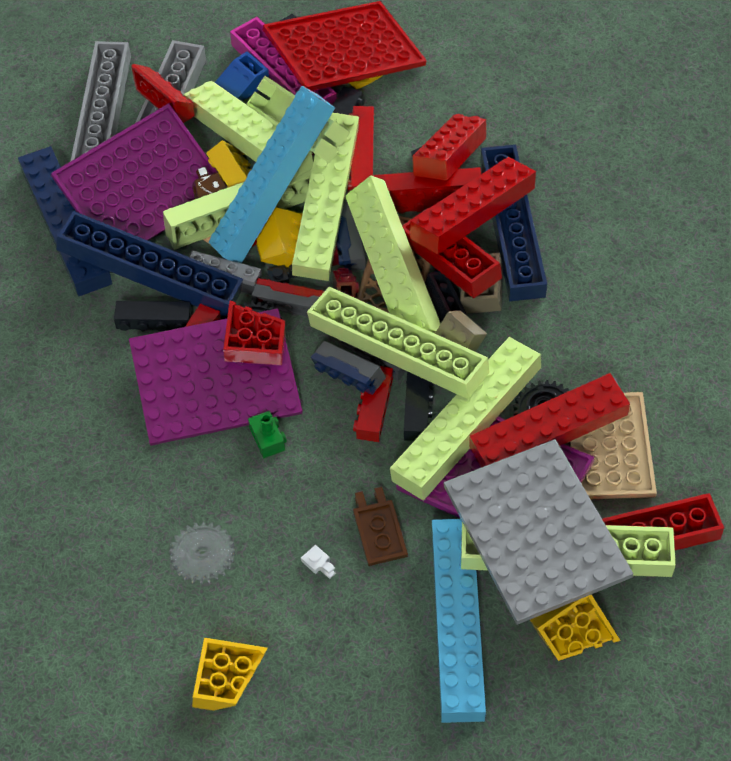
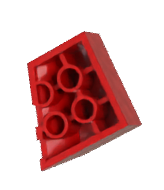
[223,301,285,365]

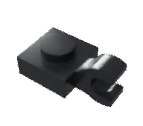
[267,265,299,283]

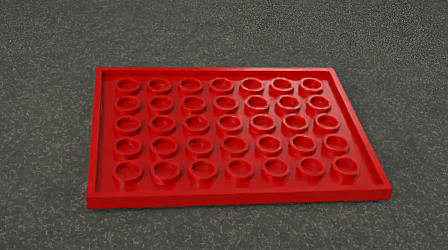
[262,1,427,91]

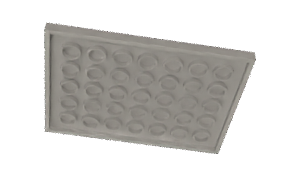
[444,439,634,625]

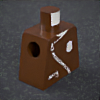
[192,167,227,199]

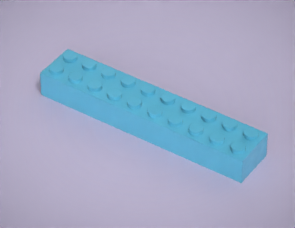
[209,86,335,263]
[432,519,486,723]

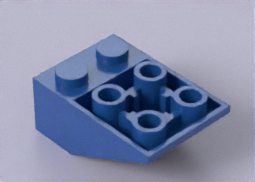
[215,51,269,101]

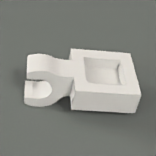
[301,545,336,579]

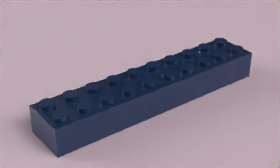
[480,144,547,302]
[18,146,113,297]
[56,211,243,318]

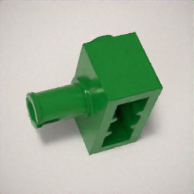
[248,411,287,459]

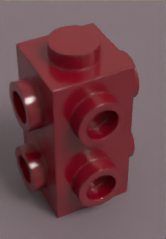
[333,268,359,298]

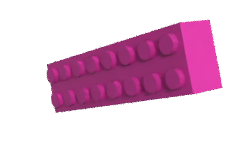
[230,17,336,105]

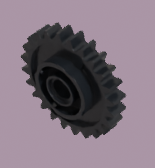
[513,380,569,416]

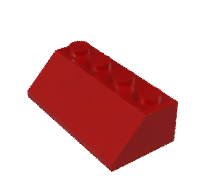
[131,64,195,123]

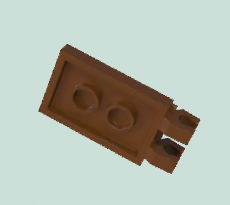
[353,487,408,566]

